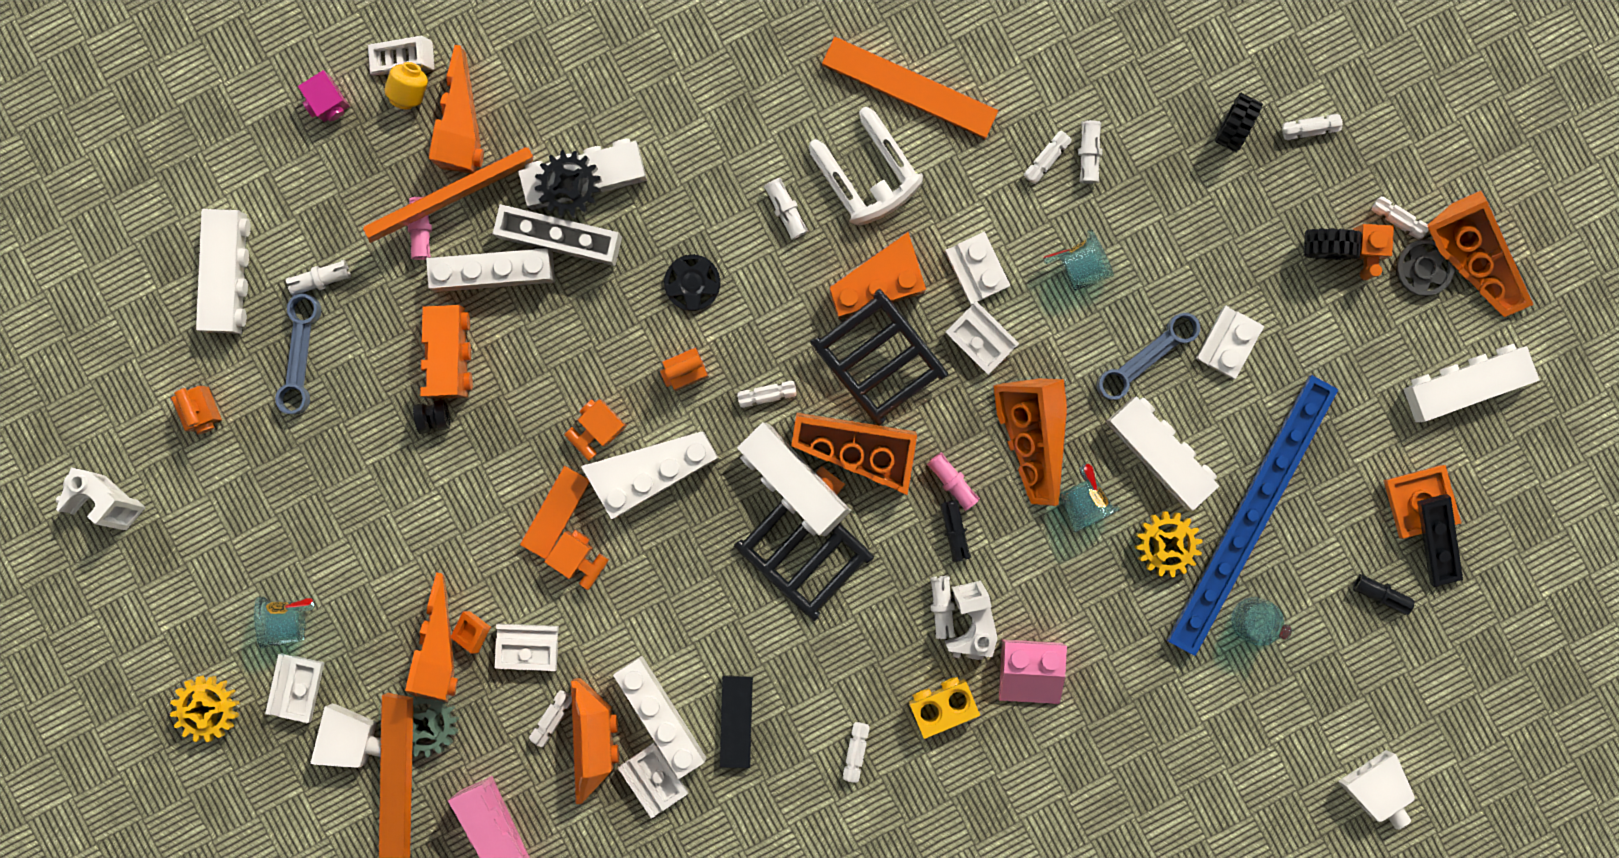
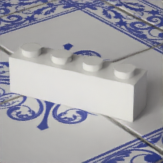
[518,139,647,210]
[493,204,622,266]
[196,209,251,334]
[426,248,555,292]
[1403,344,1540,422]
[1106,396,1219,511]
[737,422,851,536]
[613,656,706,779]

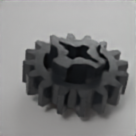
[534,150,602,218]

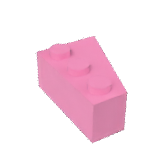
[448,776,530,858]

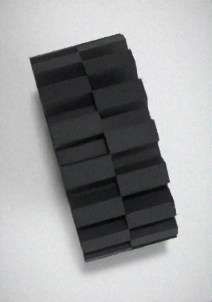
[1214,93,1263,153]
[1304,228,1361,260]

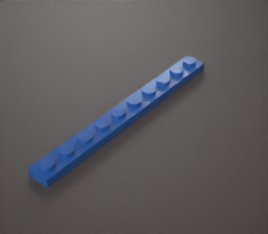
[1166,375,1339,656]

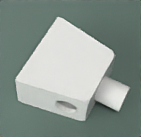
[310,703,381,768]
[1338,750,1415,830]

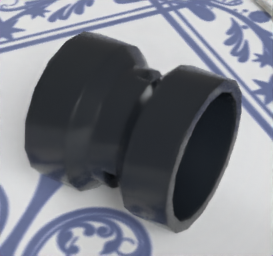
[413,399,451,434]

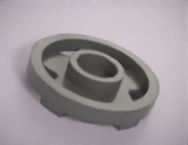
[1396,239,1455,296]

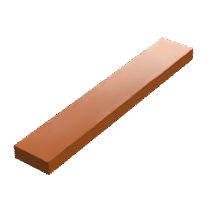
[822,36,999,139]
[363,147,533,243]
[379,693,413,858]

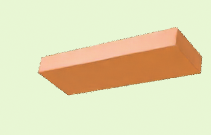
[520,466,590,559]

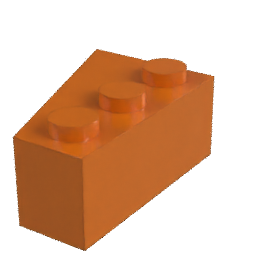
[830,232,926,320]

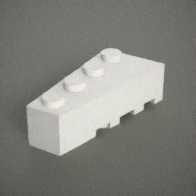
[581,431,719,519]

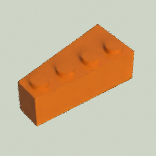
[791,413,917,495]

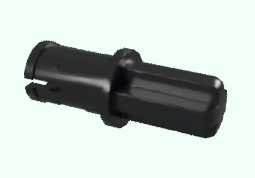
[940,500,971,562]
[1353,573,1414,615]

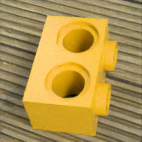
[909,677,980,739]

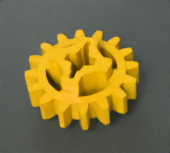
[1135,511,1203,577]
[170,675,240,742]

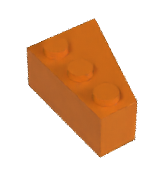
[420,305,473,399]

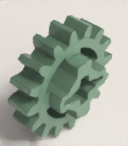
[408,695,459,758]

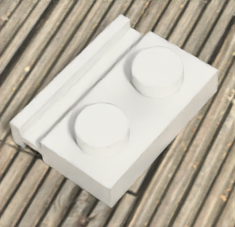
[944,231,1010,305]
[945,301,1019,375]
[1195,305,1264,380]
[495,624,559,671]
[265,653,324,723]
[618,742,689,819]

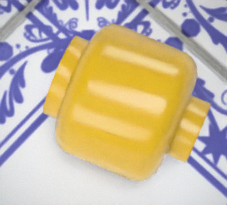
[384,62,428,110]

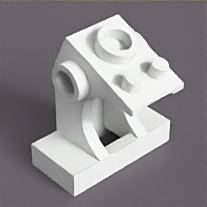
[56,467,145,531]
[945,580,997,660]

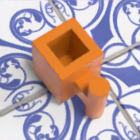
[1353,224,1394,280]
[660,347,709,391]
[171,386,222,435]
[564,399,627,461]
[544,530,609,590]

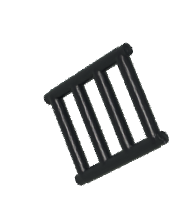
[810,289,948,426]
[734,501,874,621]

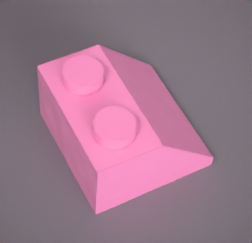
[999,640,1067,704]

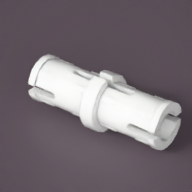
[1078,120,1102,184]
[764,178,809,240]
[286,260,351,296]
[930,576,955,639]

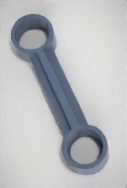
[275,294,322,415]
[1097,313,1200,400]

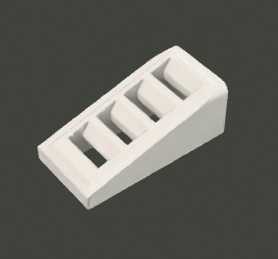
[368,36,434,75]

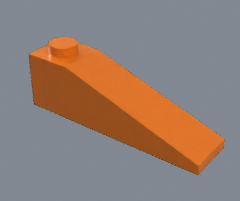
[429,45,484,174]
[1427,191,1534,317]
[993,378,1067,506]
[405,572,458,702]

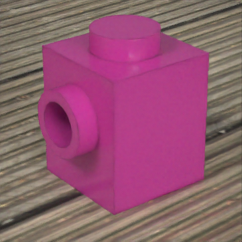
[298,70,350,122]

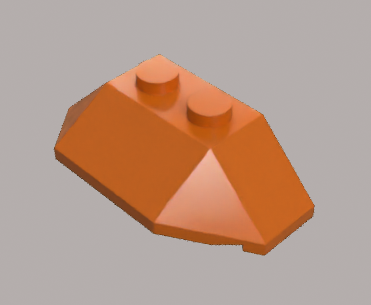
[571,678,619,804]

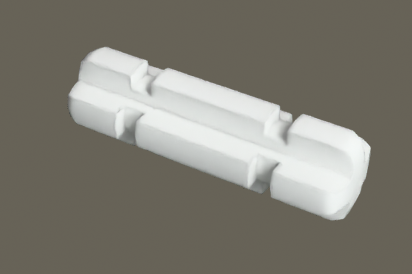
[1282,114,1343,140]
[1024,131,1072,184]
[1372,197,1429,240]
[737,381,797,408]
[529,690,572,747]
[843,722,870,783]

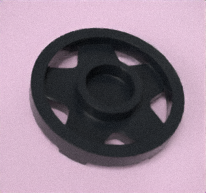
[664,254,721,311]

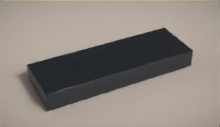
[1417,494,1463,587]
[720,675,753,768]

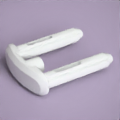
[809,107,923,225]

